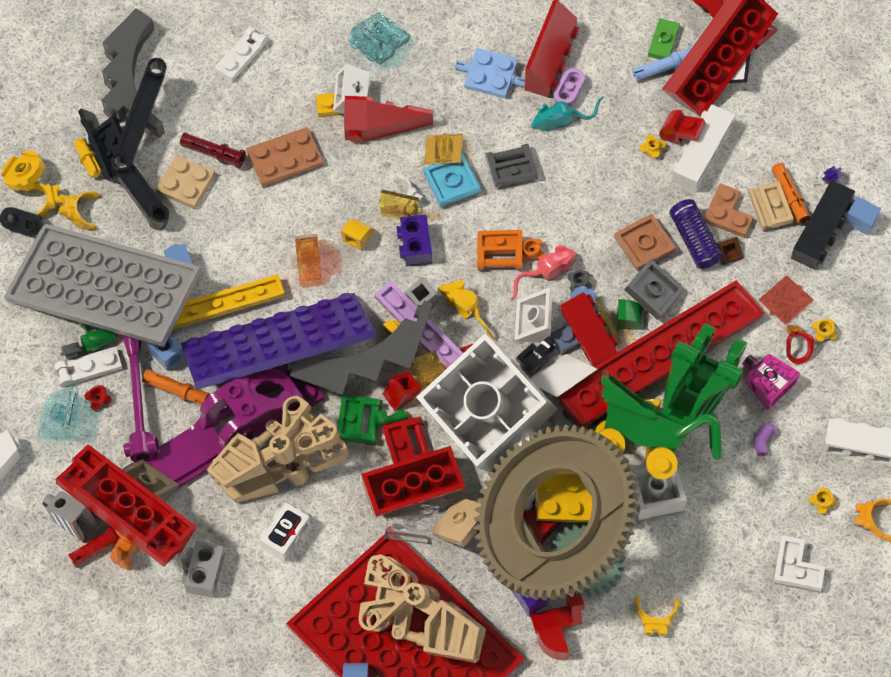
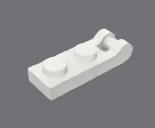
[214,26,268,82]
[54,346,123,387]

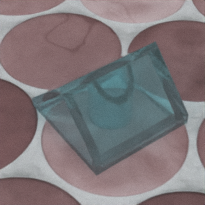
[38,385,82,442]

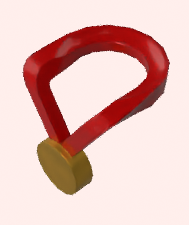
[786,325,814,364]

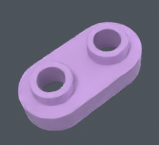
[554,68,585,106]

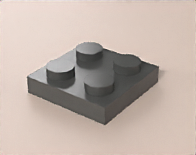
[624,259,684,320]

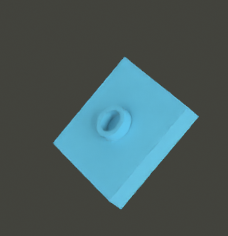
[423,154,481,208]

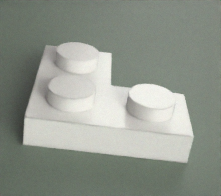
[773,535,825,592]

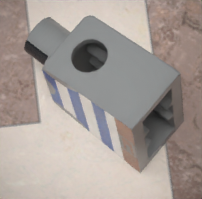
[42,491,99,543]

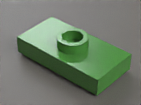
[648,18,680,60]

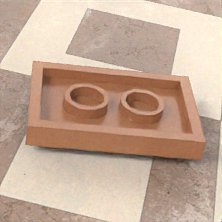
[246,127,324,188]

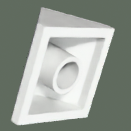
[515,287,553,343]

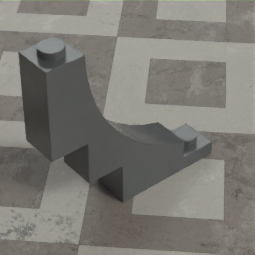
[287,300,433,395]

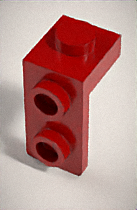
[530,591,585,634]

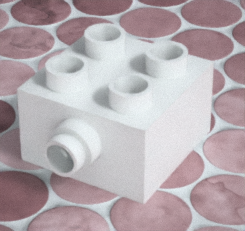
[416,334,558,472]

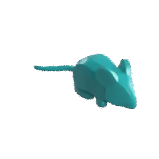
[531,96,604,132]

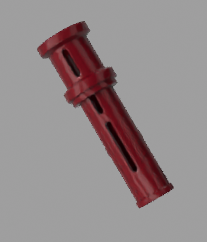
[180,132,246,169]

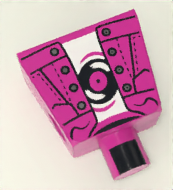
[742,354,800,410]

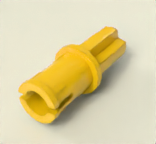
[73,138,102,178]

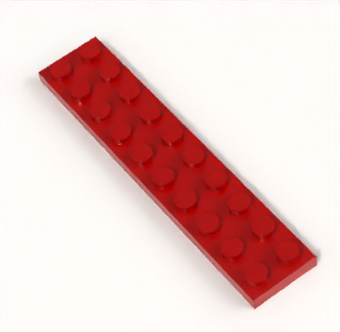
[556,280,764,429]

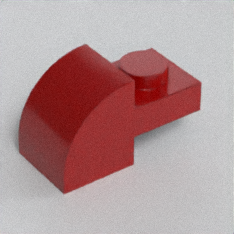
[659,110,706,143]

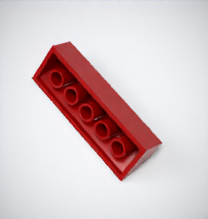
[662,0,778,117]

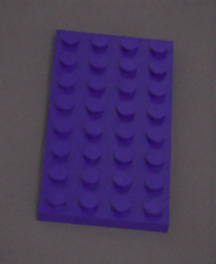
[181,293,375,390]

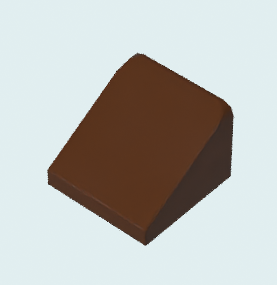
[714,236,744,265]

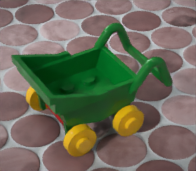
[595,369,722,479]

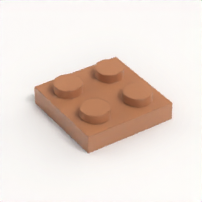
[614,214,676,272]

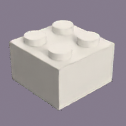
[631,463,687,520]

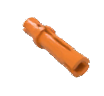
[771,162,811,224]
[142,369,210,405]

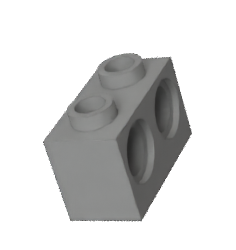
[182,541,226,598]

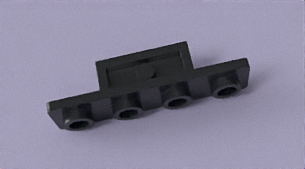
[78,108,123,184]

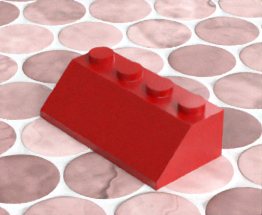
[525,0,580,98]
[361,446,466,517]

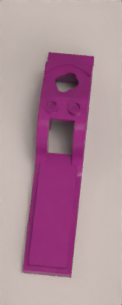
[123,365,325,490]

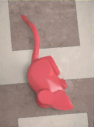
[511,245,578,301]

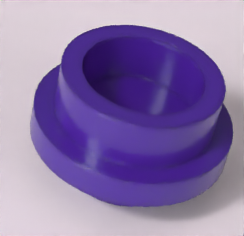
[821,166,843,184]

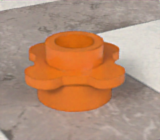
[522,239,544,261]

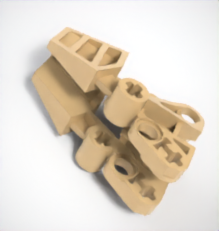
[207,396,349,503]
[359,555,486,663]

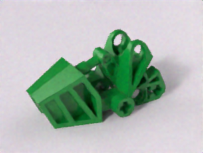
[662,323,747,425]

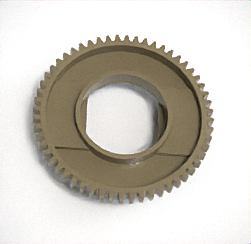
[474,425,640,601]

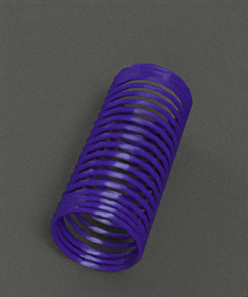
[669,199,723,269]

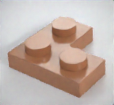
[704,183,753,238]

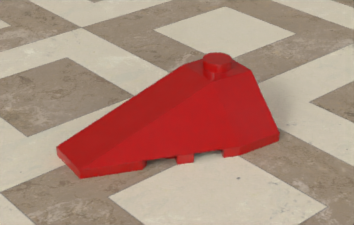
[344,96,433,143]

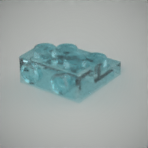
[348,12,411,65]

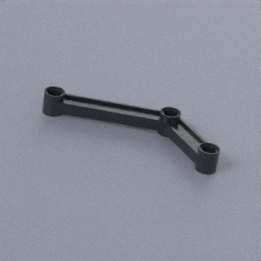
[110,58,169,230]

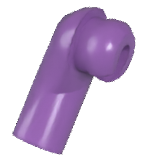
[754,423,777,456]

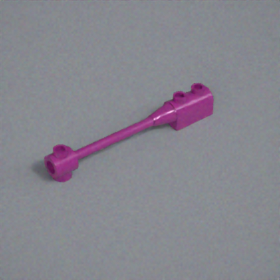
[116,333,160,462]

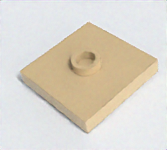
[430,496,482,547]

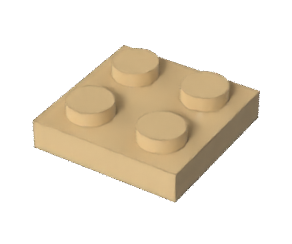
[155,155,215,209]

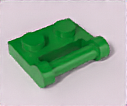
[337,395,383,446]

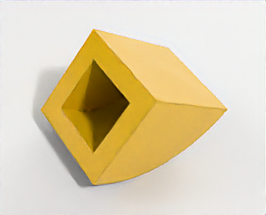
[341,218,375,251]

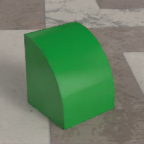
[617,299,644,330]

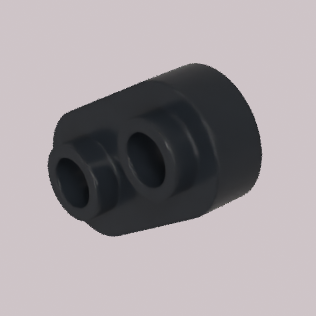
[0,207,44,235]

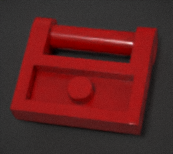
[382,417,432,464]

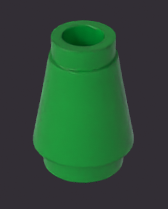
[80,330,116,353]

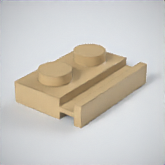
[748,181,794,231]

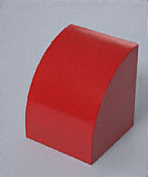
[382,371,422,411]
[537,625,569,660]

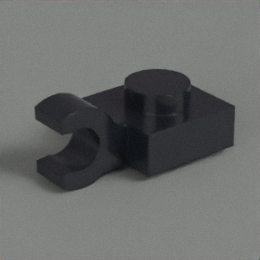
[516,336,556,375]

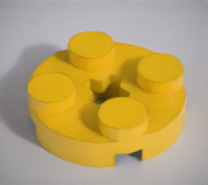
[1,150,46,191]

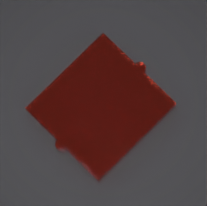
[759,275,813,325]

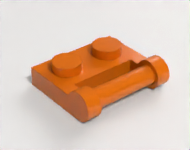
[477,230,523,270]

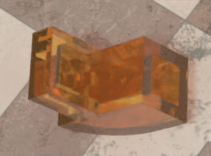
[295,234,322,285]

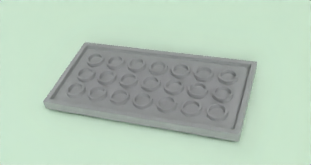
[4,223,202,347]

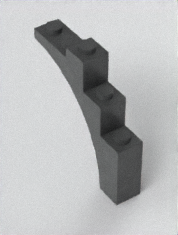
[101,8,165,138]

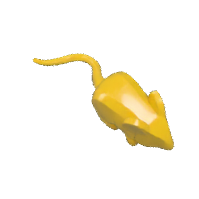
[437,280,497,342]

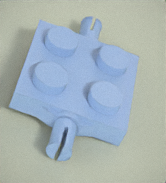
[455,48,525,99]

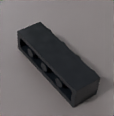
[791,180,855,270]

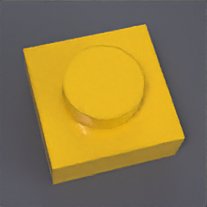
[316,93,340,117]

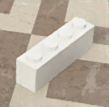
[670,104,735,192]
[822,418,891,466]

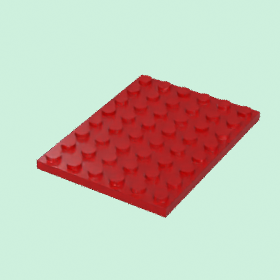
[286,529,524,677]

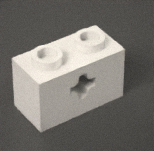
[333,64,370,114]

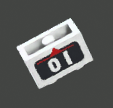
[259,503,311,562]

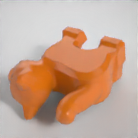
[110,530,140,570]

